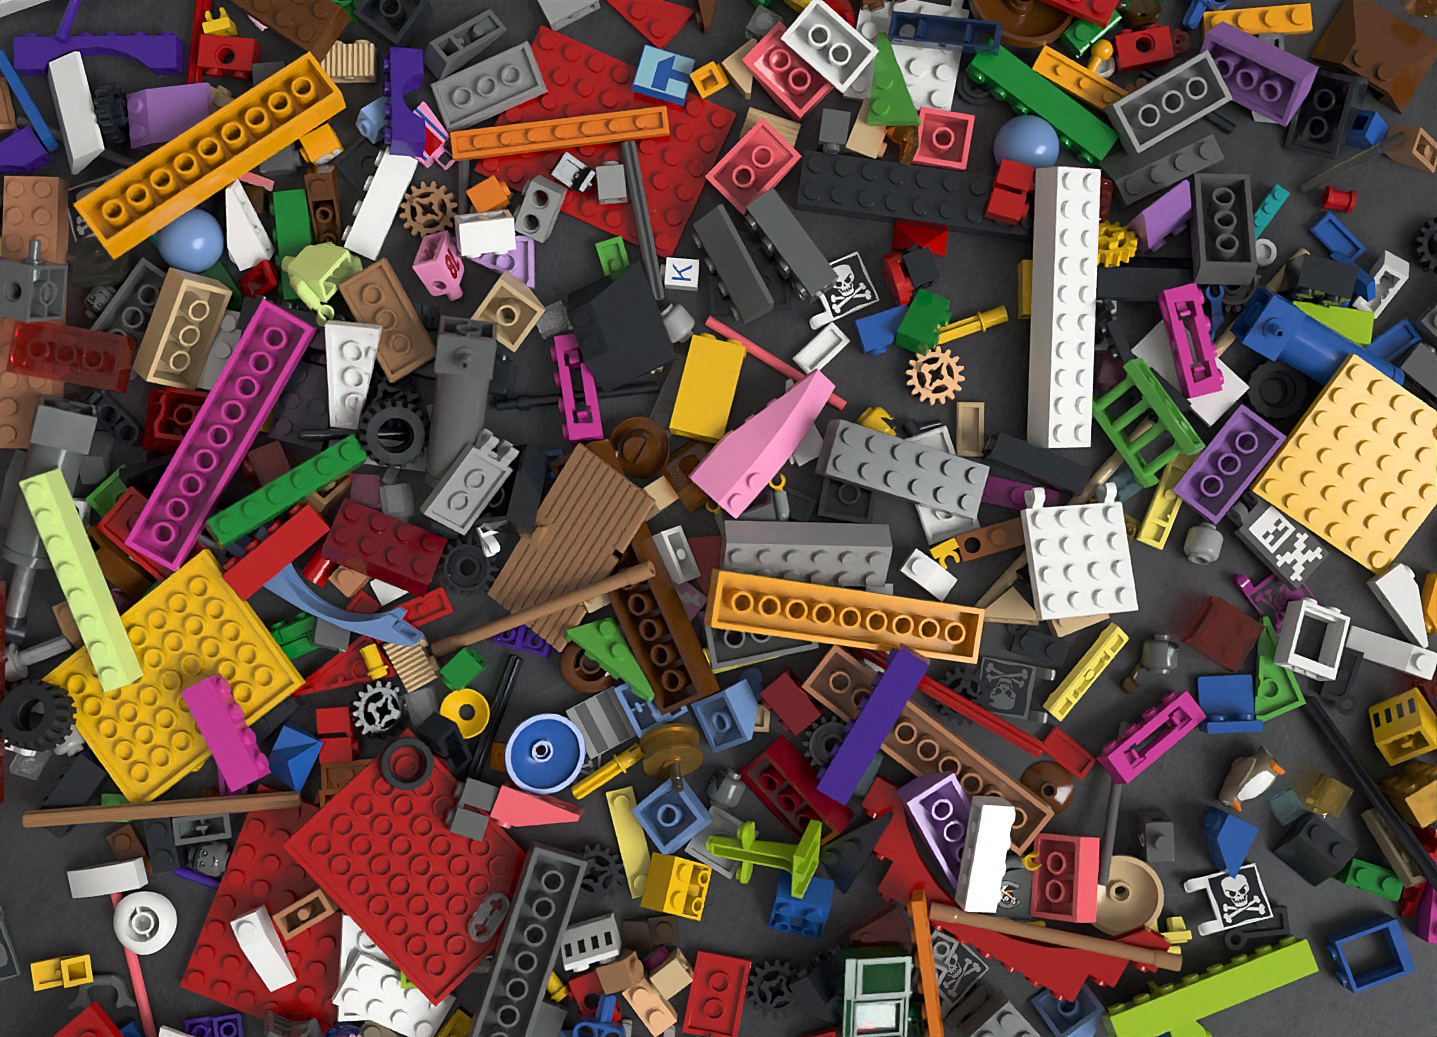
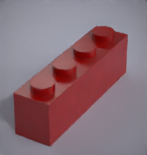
[221,500,331,601]

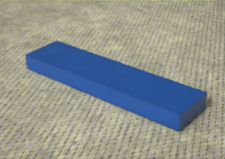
[0,49,59,152]

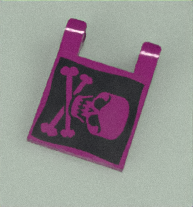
[1232,572,1320,637]

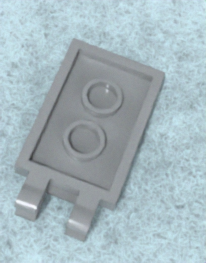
[420,428,519,535]

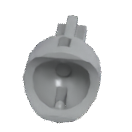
[0,635,73,682]

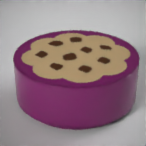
[642,944,669,970]

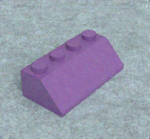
[1200,21,1319,126]
[1172,404,1287,526]
[895,771,971,889]

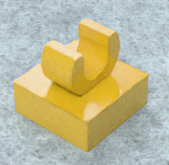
[202,7,238,37]
[927,537,960,569]

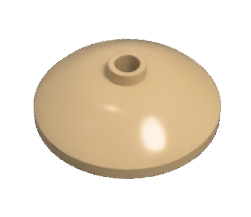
[1091,854,1164,935]

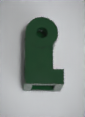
[198,261,244,312]

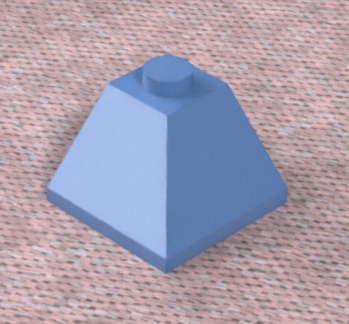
[691,679,758,753]
[1031,982,1106,1037]

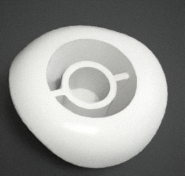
[113,891,177,955]

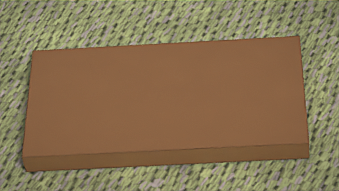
[337,258,437,383]

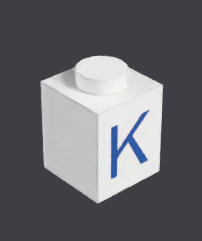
[660,257,700,291]

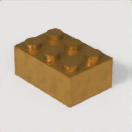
[1380,760,1437,828]

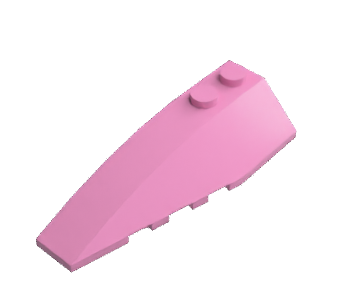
[688,368,835,519]

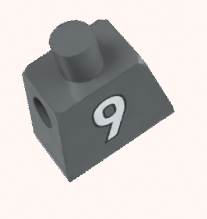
[1135,809,1175,862]

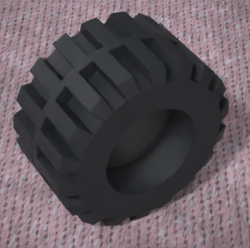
[358,396,430,469]
[0,679,77,752]

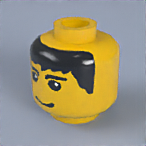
[856,407,897,436]

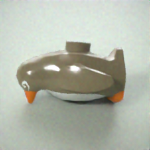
[1219,745,1286,812]

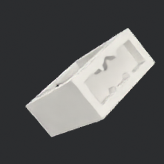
[1273,597,1350,681]

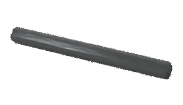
[621,141,665,301]

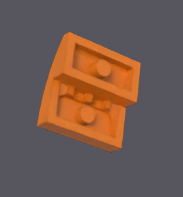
[319,759,373,809]

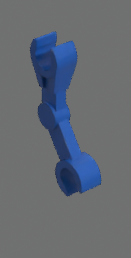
[1206,284,1224,342]

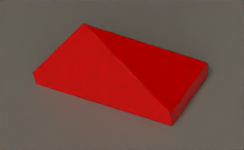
[891,223,948,257]
[238,259,277,299]

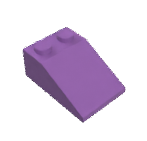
[126,82,212,153]
[1126,179,1192,253]

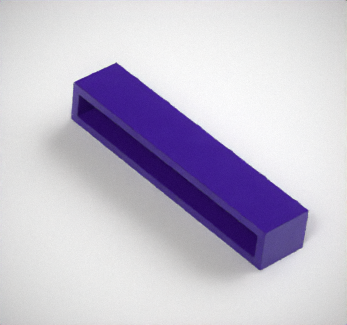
[815,643,930,806]

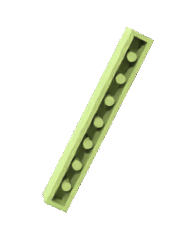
[19,468,143,692]

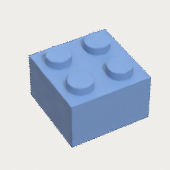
[631,777,714,855]

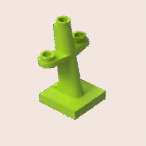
[706,819,822,899]

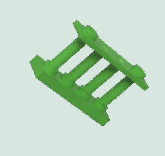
[1092,358,1206,488]

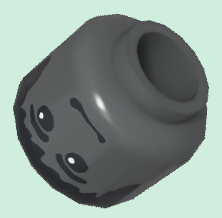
[83,282,118,322]
[1141,634,1179,674]
[705,767,746,810]
[188,840,232,877]

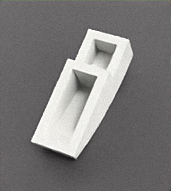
[67,857,148,898]

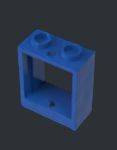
[1326,914,1416,994]

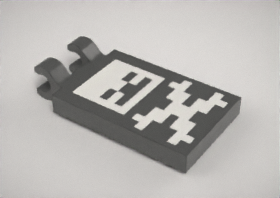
[1225,489,1330,592]

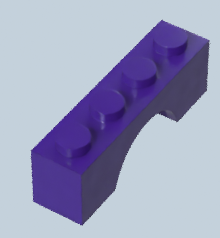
[382,47,426,157]

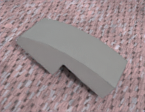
[911,928,959,988]

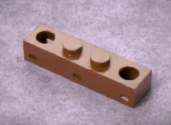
[955,505,1062,562]

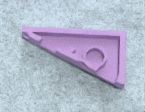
[451,236,535,289]

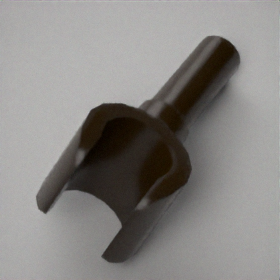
[1119,657,1143,694]

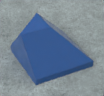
[268,720,324,792]

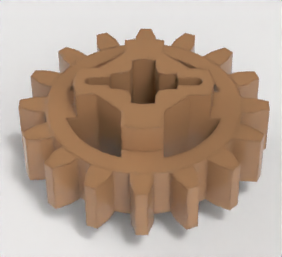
[399,181,458,240]

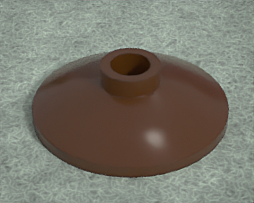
[1021,762,1075,815]

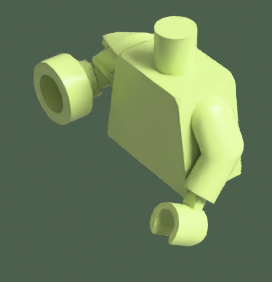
[282,242,363,327]

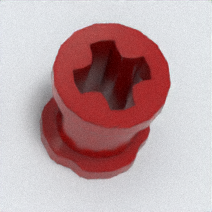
[1321,185,1356,214]

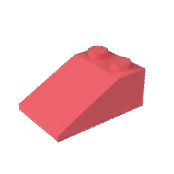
[741,21,834,123]
[705,117,802,217]
[490,779,584,828]

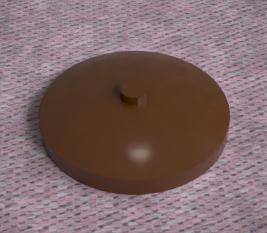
[968,0,1073,48]

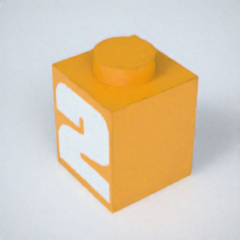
[299,123,344,166]

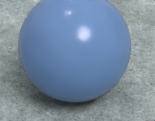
[993,115,1059,177]
[157,209,224,273]

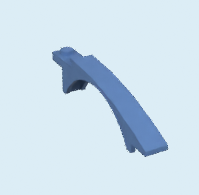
[225,519,425,647]

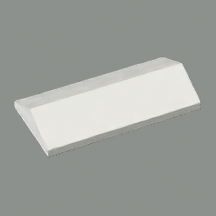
[48,51,105,175]

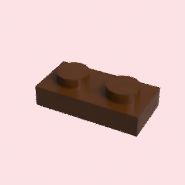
[106,822,153,876]

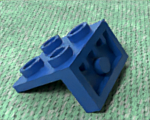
[1197,674,1263,734]

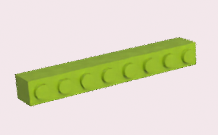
[1101,935,1319,1037]

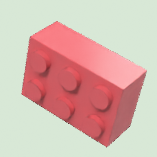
[1030,833,1100,923]

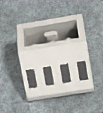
[561,912,622,972]

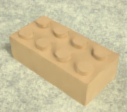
[132,267,233,391]

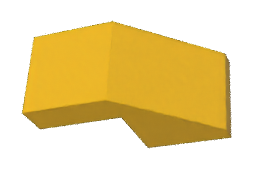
[30,954,93,991]

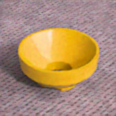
[440,688,490,738]

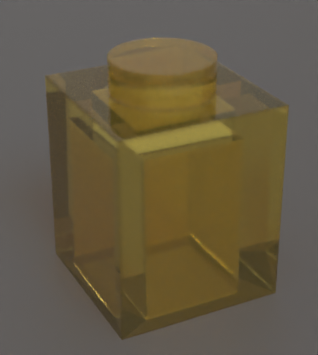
[1306,774,1354,819]

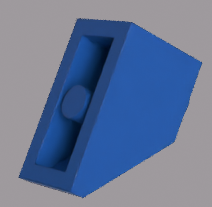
[1345,109,1389,151]
[854,304,909,357]

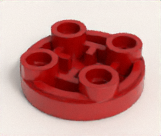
[881,251,914,306]

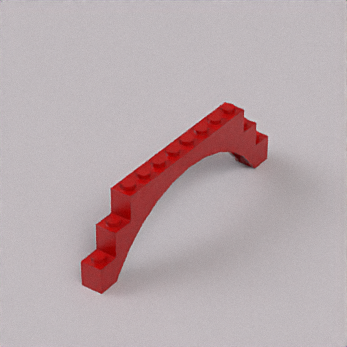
[861,774,1172,1002]

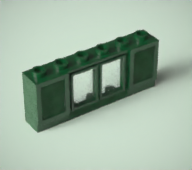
[835,945,914,1037]

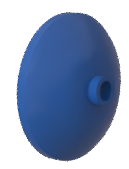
[504,712,585,794]

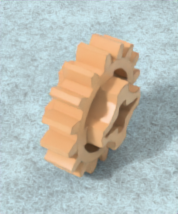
[905,346,965,406]

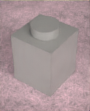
[596,161,628,205]

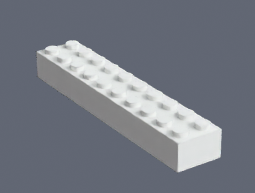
[1027,167,1101,448]

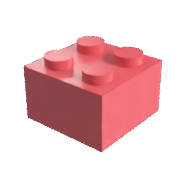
[909,106,975,172]

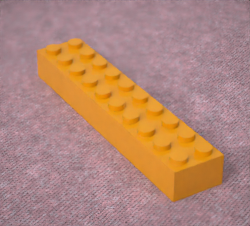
[73,51,346,259]
[704,568,985,664]

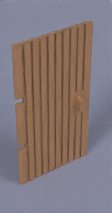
[487,443,656,652]

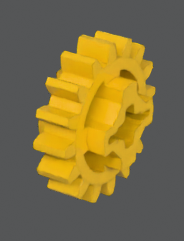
[1097,220,1137,267]

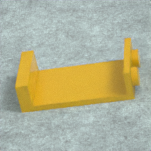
[669,333,747,444]

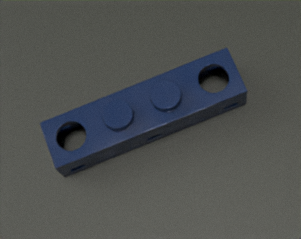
[888,11,1003,56]

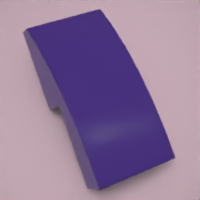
[493,617,552,657]
[184,1012,243,1037]

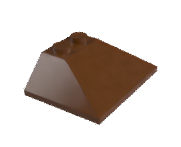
[1308,0,1437,115]

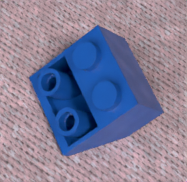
[768,870,834,939]

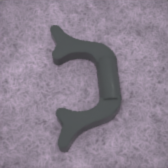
[68,973,138,1009]

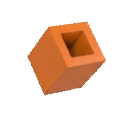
[466,175,511,213]

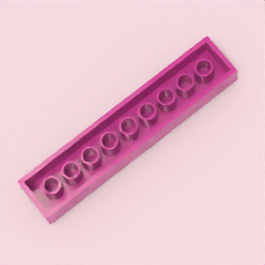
[124,299,318,572]

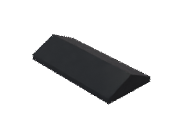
[1096,257,1206,303]

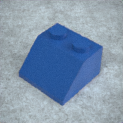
[1202,807,1259,879]

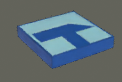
[631,44,696,106]

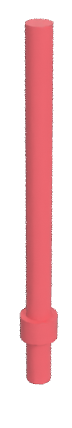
[705,316,847,411]
[110,892,157,1037]

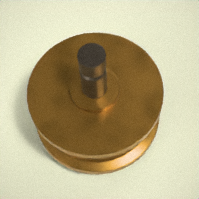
[639,723,703,793]

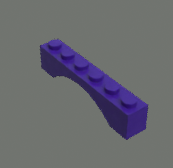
[14,32,184,76]
[0,125,54,174]

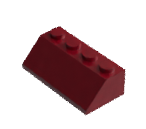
[738,734,856,847]

